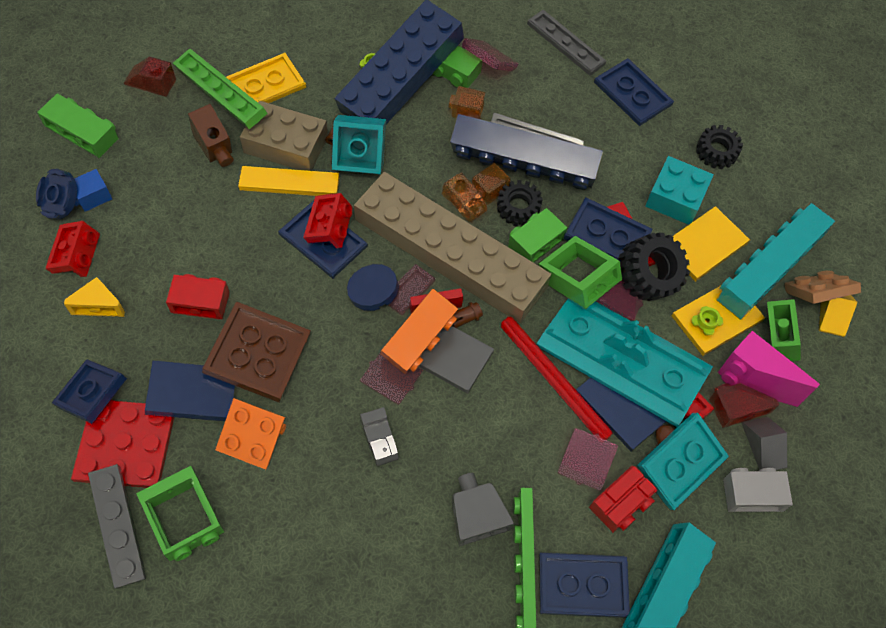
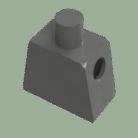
[452,473,514,547]

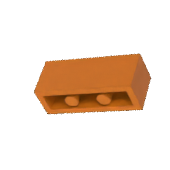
[380,289,458,374]

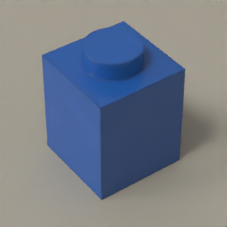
[75,169,112,212]

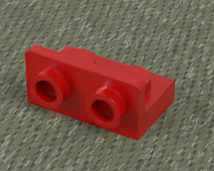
[303,193,353,248]
[45,221,100,277]

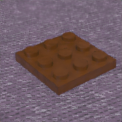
[202,301,311,403]

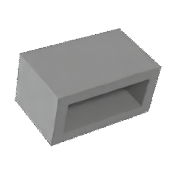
[723,468,793,512]

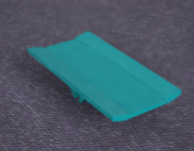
[536,298,713,427]

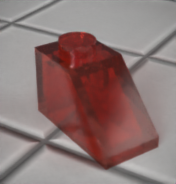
[124,56,176,97]
[709,383,779,428]

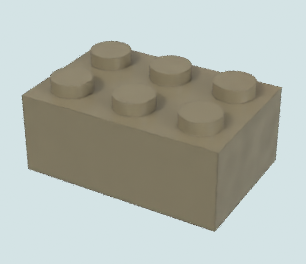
[240,101,328,171]

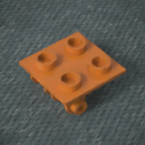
[215,398,286,470]

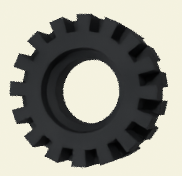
[696,125,743,169]
[497,180,543,226]

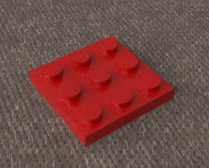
[71,400,174,488]

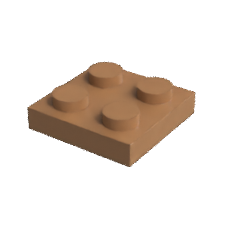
[785,271,861,304]

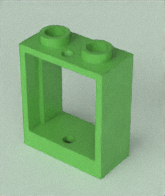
[539,236,622,309]
[136,466,224,561]

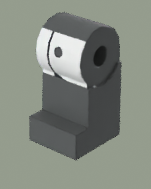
[360,407,399,466]

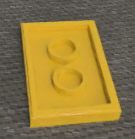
[226,53,306,103]
[673,206,750,282]
[671,286,765,356]

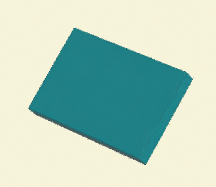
[637,413,729,510]

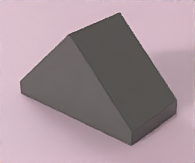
[742,417,787,470]

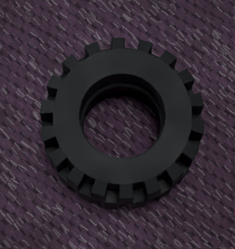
[618,232,690,301]

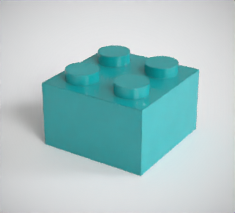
[332,115,386,174]
[645,156,714,225]

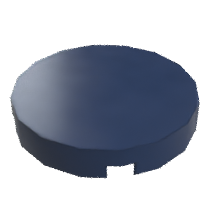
[36,169,77,220]
[347,264,399,311]

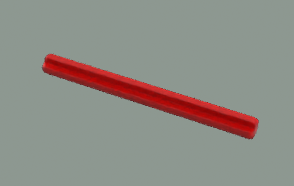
[501,316,612,443]

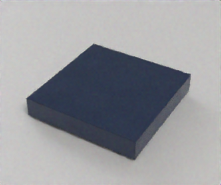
[52,359,127,424]

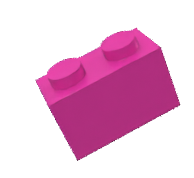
[718,331,820,407]

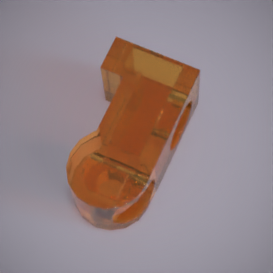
[442,172,487,222]

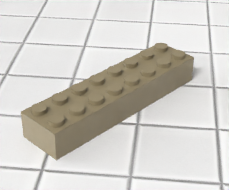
[354,172,551,324]

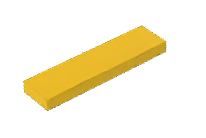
[238,166,339,196]

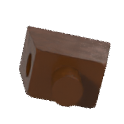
[188,104,234,167]

